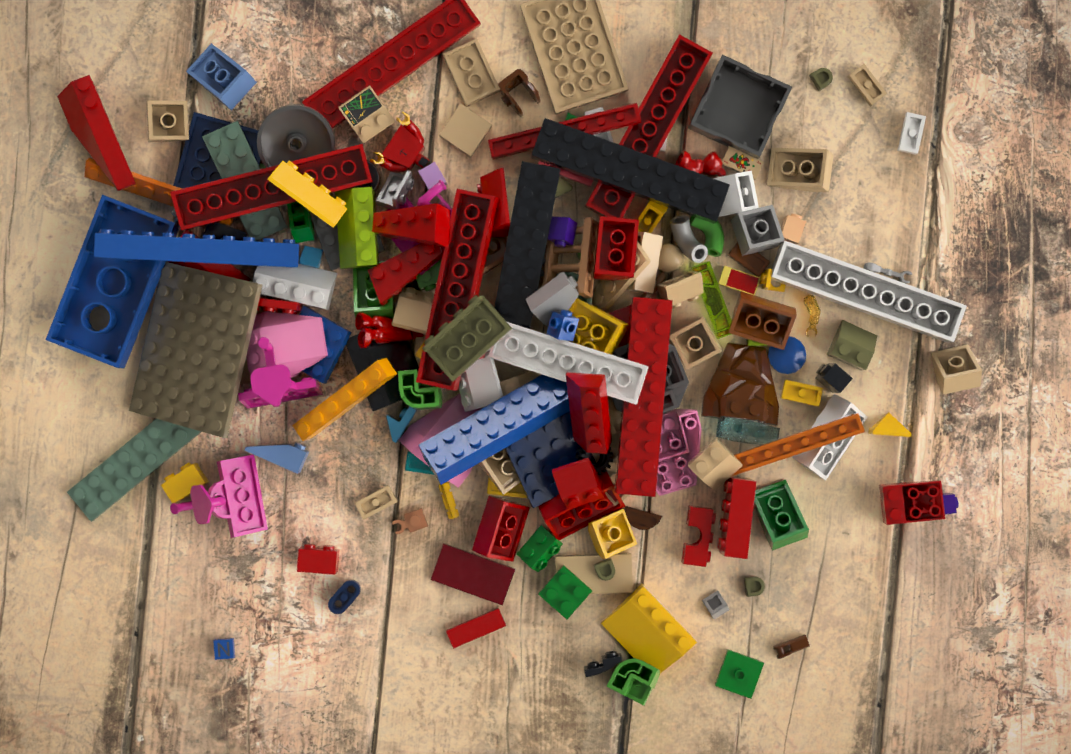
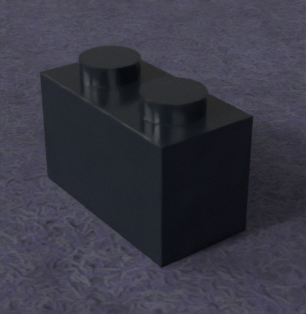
[815,363,853,393]

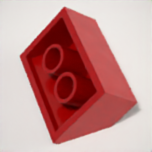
[477,168,510,238]
[594,216,639,281]
[472,495,530,562]

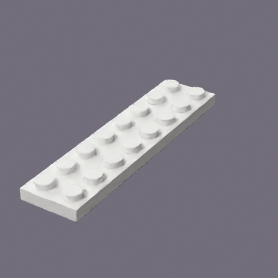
[488,322,649,404]

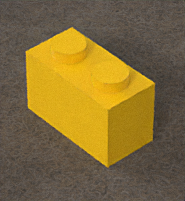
[161,462,209,503]

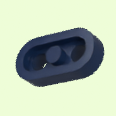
[328,580,361,614]

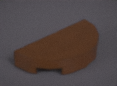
[625,506,662,530]

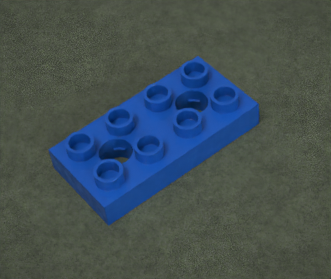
[46,195,180,368]

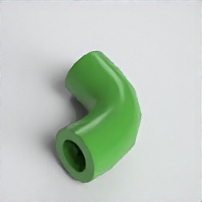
[690,216,725,257]

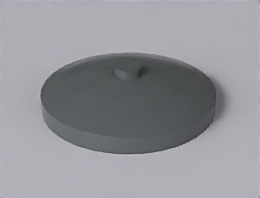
[257,104,335,168]

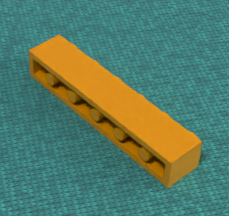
[292,358,397,441]

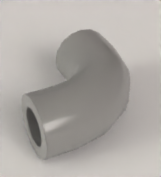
[670,215,708,263]

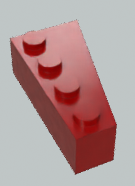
[372,203,451,248]

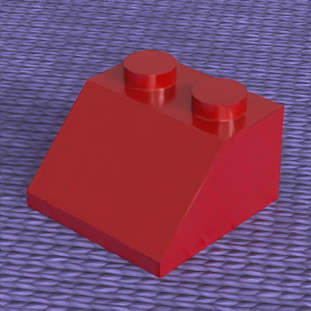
[552,458,604,509]

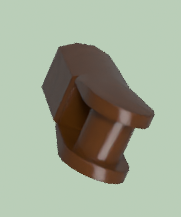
[773,634,810,659]

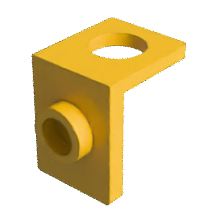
[760,268,786,292]

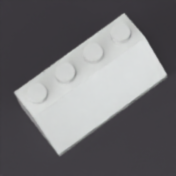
[253,264,338,310]
[459,349,503,412]
[792,393,868,480]

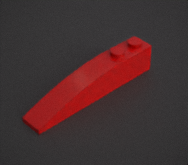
[57,75,136,191]

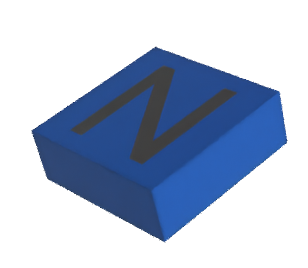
[213,638,235,660]

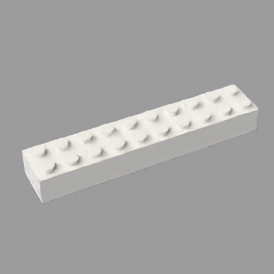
[771,241,967,343]

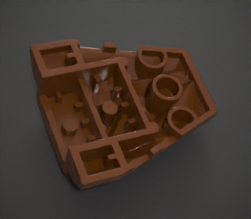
[701,343,779,426]

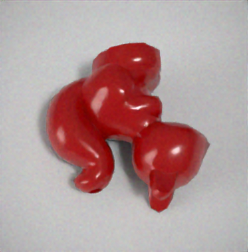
[675,151,726,176]

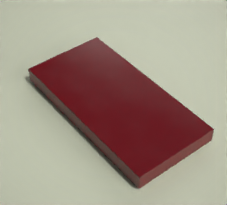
[431,543,515,606]

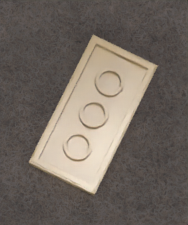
[555,553,633,594]

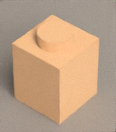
[781,214,806,244]

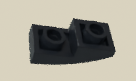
[203,222,248,241]
[584,651,622,677]

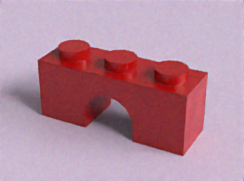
[681,505,716,567]

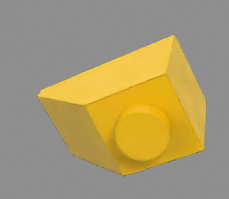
[637,201,668,233]

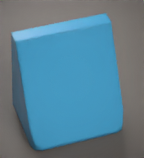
[299,246,323,268]

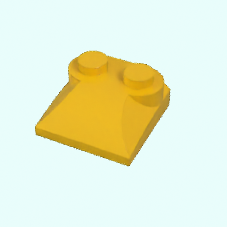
[588,508,637,559]

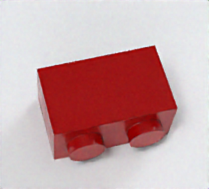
[297,544,339,575]

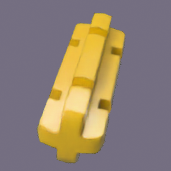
[438,482,459,519]

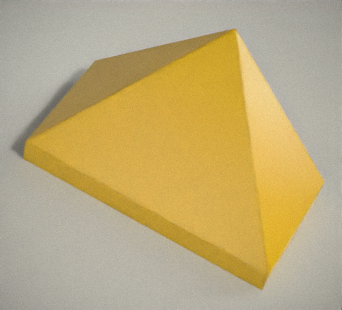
[868,412,911,437]

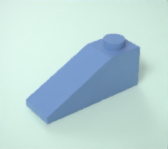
[244,442,309,474]

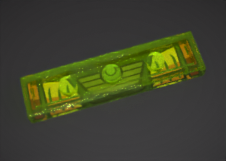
[691,261,731,339]

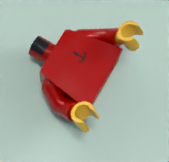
[370,112,430,172]

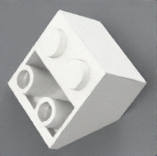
[714,171,759,217]

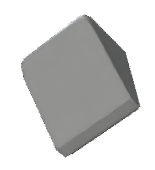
[702,590,730,619]

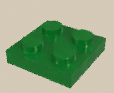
[538,565,592,619]

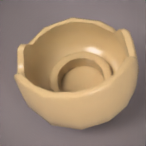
[658,244,684,272]

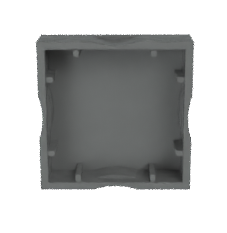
[688,54,792,159]

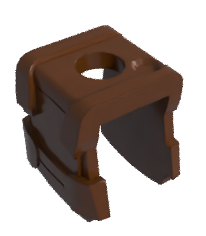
[498,69,541,117]

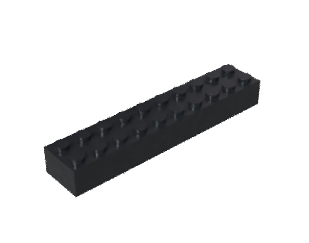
[531,118,730,224]
[494,161,561,329]

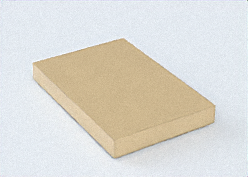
[442,38,500,107]

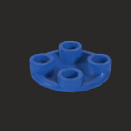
[768,336,806,374]

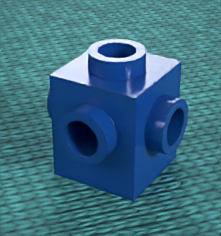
[546,309,579,341]

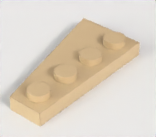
[592,240,651,312]

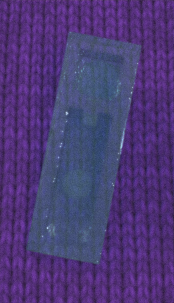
[716,417,780,445]

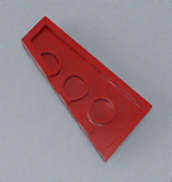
[368,243,443,306]

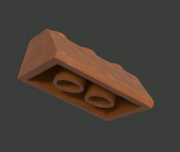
[729,291,797,350]

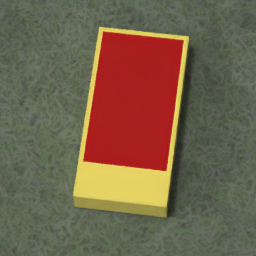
[718,266,760,295]

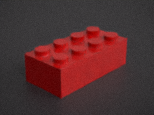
[717,477,757,559]

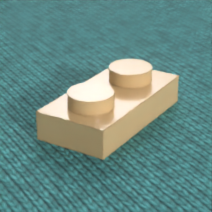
[847,64,887,107]
[355,485,398,520]

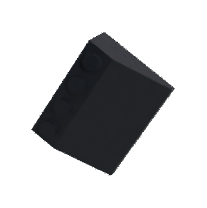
[346,329,419,411]

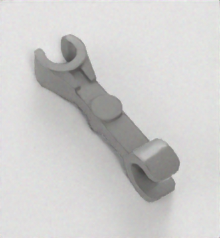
[864,262,912,284]

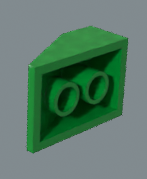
[754,479,809,551]

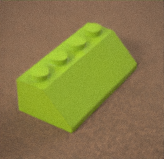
[335,187,379,269]

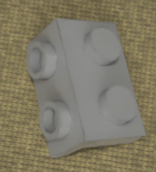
[376,170,414,210]

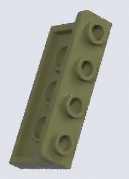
[422,295,512,382]

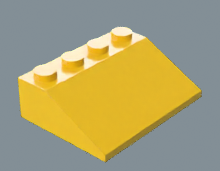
[601,584,697,674]

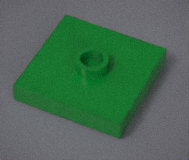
[715,649,764,699]

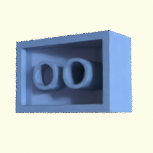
[186,43,257,111]

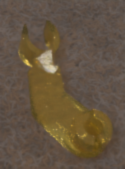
[804,294,821,337]

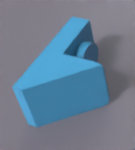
[386,407,417,443]

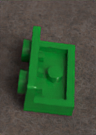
[517,525,563,572]

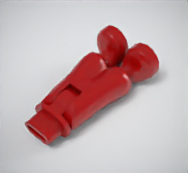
[355,312,423,348]

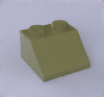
[827,320,878,370]

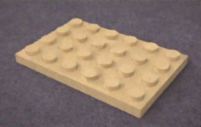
[520,0,629,114]

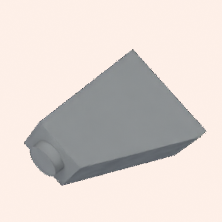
[526,272,579,328]

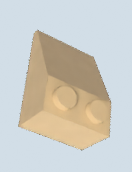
[767,148,833,192]
[478,448,520,495]

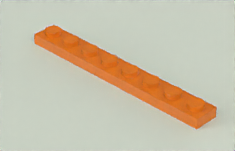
[84,158,233,225]
[732,413,865,476]

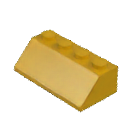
[268,161,348,228]

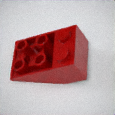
[879,480,945,525]

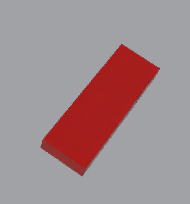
[446,608,506,649]

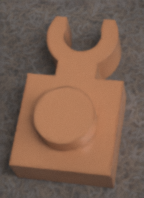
[392,508,428,534]

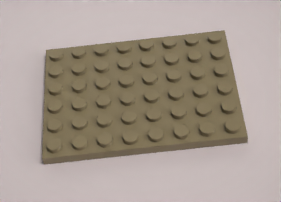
[129,262,263,438]

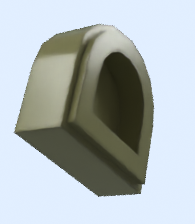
[809,68,833,91]
[593,558,615,581]
[744,576,765,597]

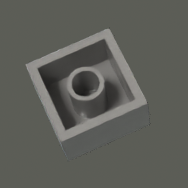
[730,205,785,256]

